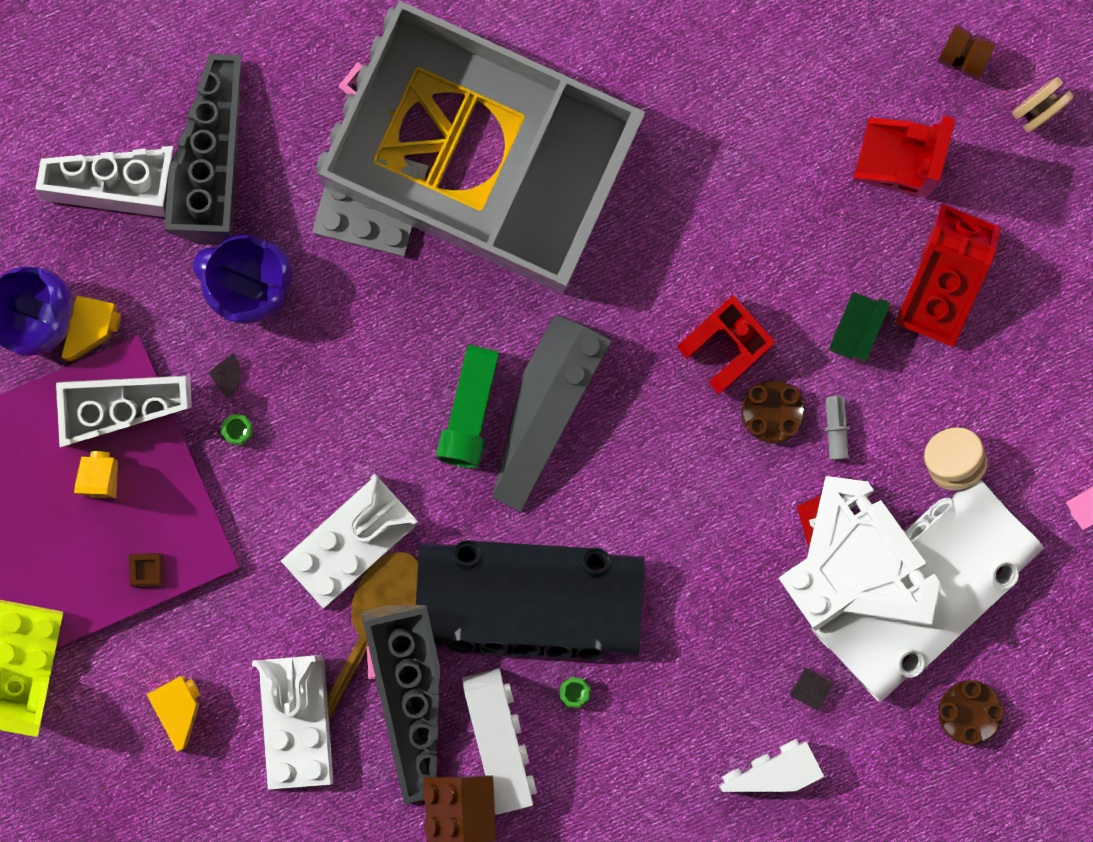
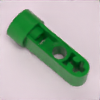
[435,344,499,469]

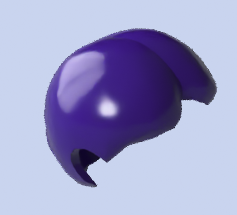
[192,235,292,324]
[0,267,73,356]

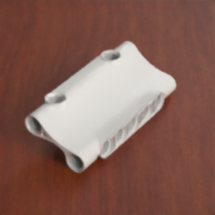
[811,480,1044,703]

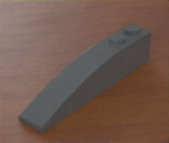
[164,54,241,245]
[492,315,611,512]
[361,605,440,804]

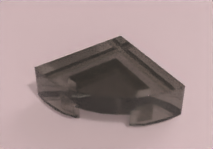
[208,354,241,398]

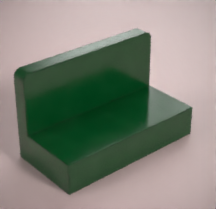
[829,292,891,365]

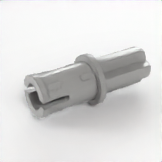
[824,396,850,460]

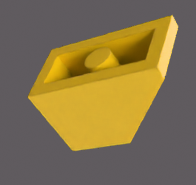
[62,295,121,362]
[74,451,118,499]
[146,676,201,752]

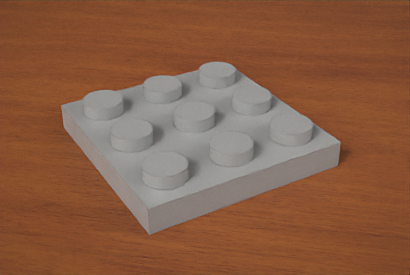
[312,158,429,258]

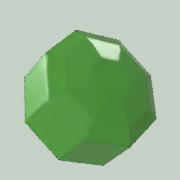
[221,414,253,446]
[559,677,590,708]

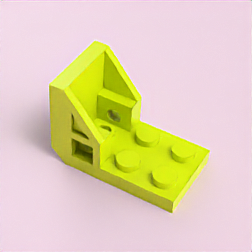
[0,600,63,737]

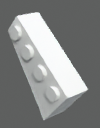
[36,146,176,217]
[56,375,192,447]
[462,668,537,815]

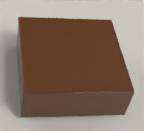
[129,553,163,587]

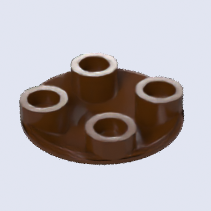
[741,380,805,443]
[938,680,1004,745]

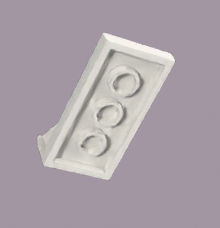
[281,474,419,609]
[252,655,334,789]

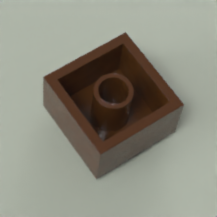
[423,775,496,842]

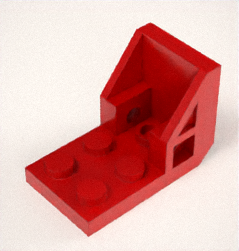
[853,116,956,197]
[895,203,1001,347]

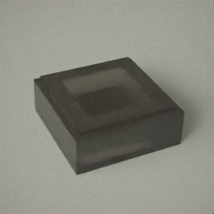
[789,667,833,711]

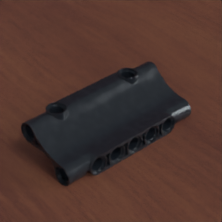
[416,540,645,661]

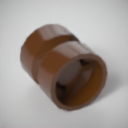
[937,24,996,81]

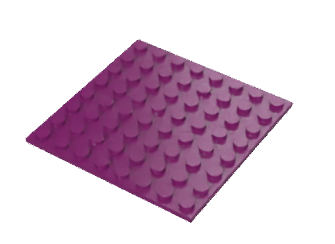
[0,335,240,649]

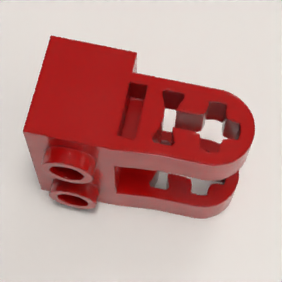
[676,295,778,395]

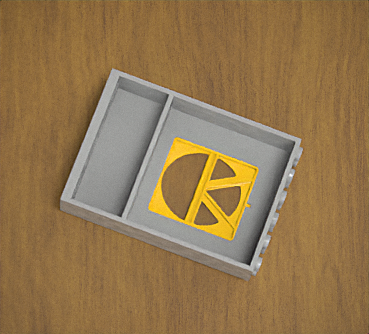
[316,0,645,295]

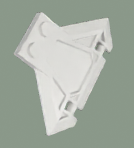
[779,476,941,631]

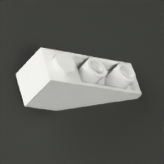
[718,739,824,792]

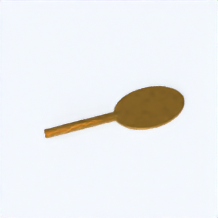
[327,552,418,720]

